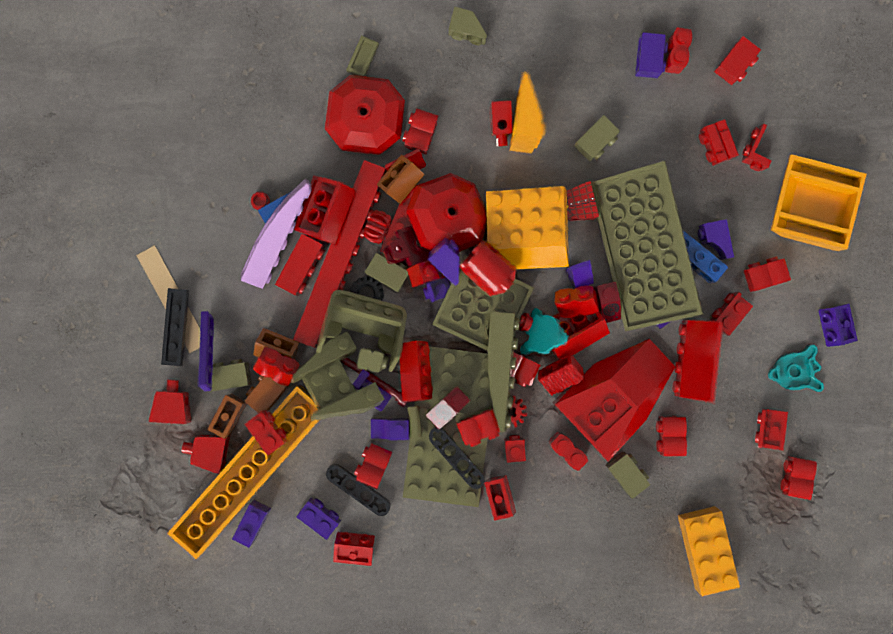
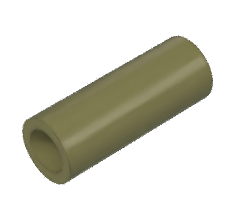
[407,406,422,438]

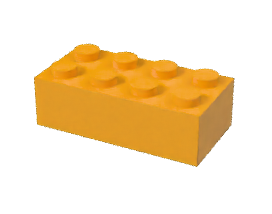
[678,506,740,596]

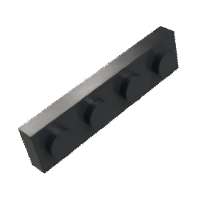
[161,288,189,366]

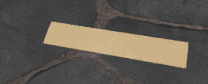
[136,245,200,353]

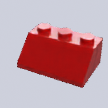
[293,175,355,245]
[552,312,610,360]

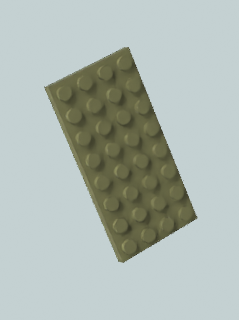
[591,161,703,331]
[403,346,492,507]

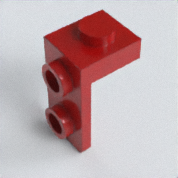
[742,123,772,171]

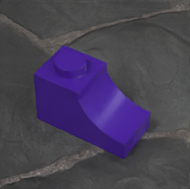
[697,219,734,260]
[371,418,410,440]

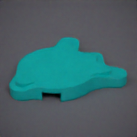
[520,308,568,355]
[768,344,824,392]

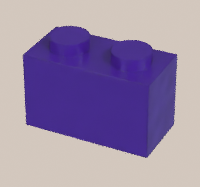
[635,32,668,78]
[232,500,271,548]

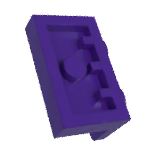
[819,304,858,347]
[296,498,341,540]

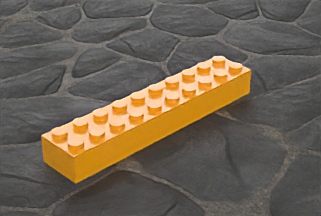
[167,385,320,559]

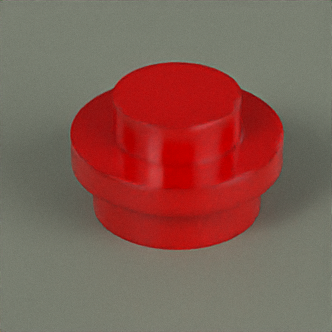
[251,191,270,210]
[519,313,533,331]

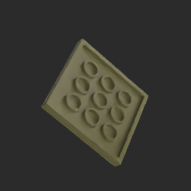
[432,255,534,351]

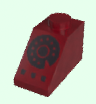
[594,281,621,323]
[425,386,470,429]

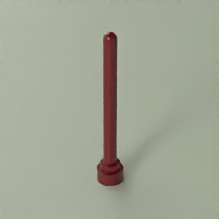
[340,357,408,408]

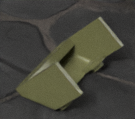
[316,290,407,372]

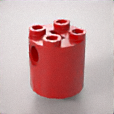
[459,240,516,297]

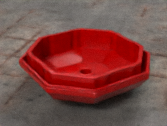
[325,75,405,155]
[406,173,487,252]

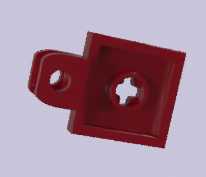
[383,226,430,268]

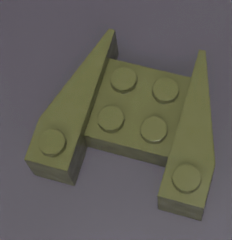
[291,332,384,421]

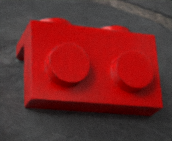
[755,409,789,451]

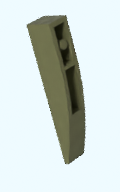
[488,312,520,432]

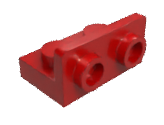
[710,292,753,336]
[245,410,288,456]
[333,532,375,566]

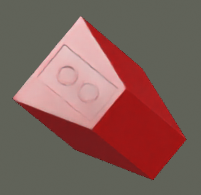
[552,339,676,462]

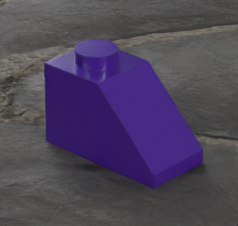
[428,237,459,286]
[566,260,594,289]

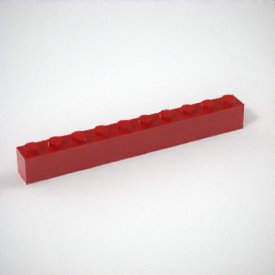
[293,160,387,348]

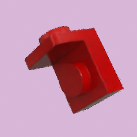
[504,435,526,463]

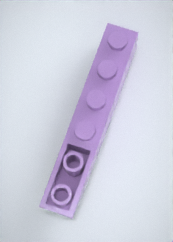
[241,179,311,289]

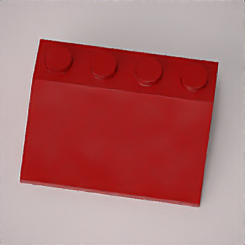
[672,320,723,403]

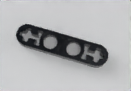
[429,427,485,489]
[326,464,390,516]

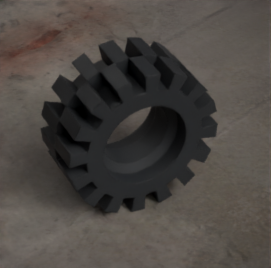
[349,276,384,301]

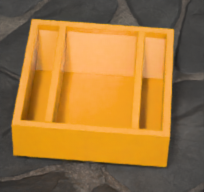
[771,154,867,251]
[486,186,569,269]

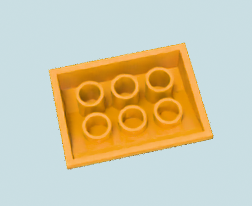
[509,73,545,154]

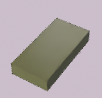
[346,35,379,76]

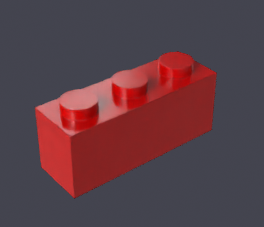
[275,234,325,296]
[399,340,433,402]

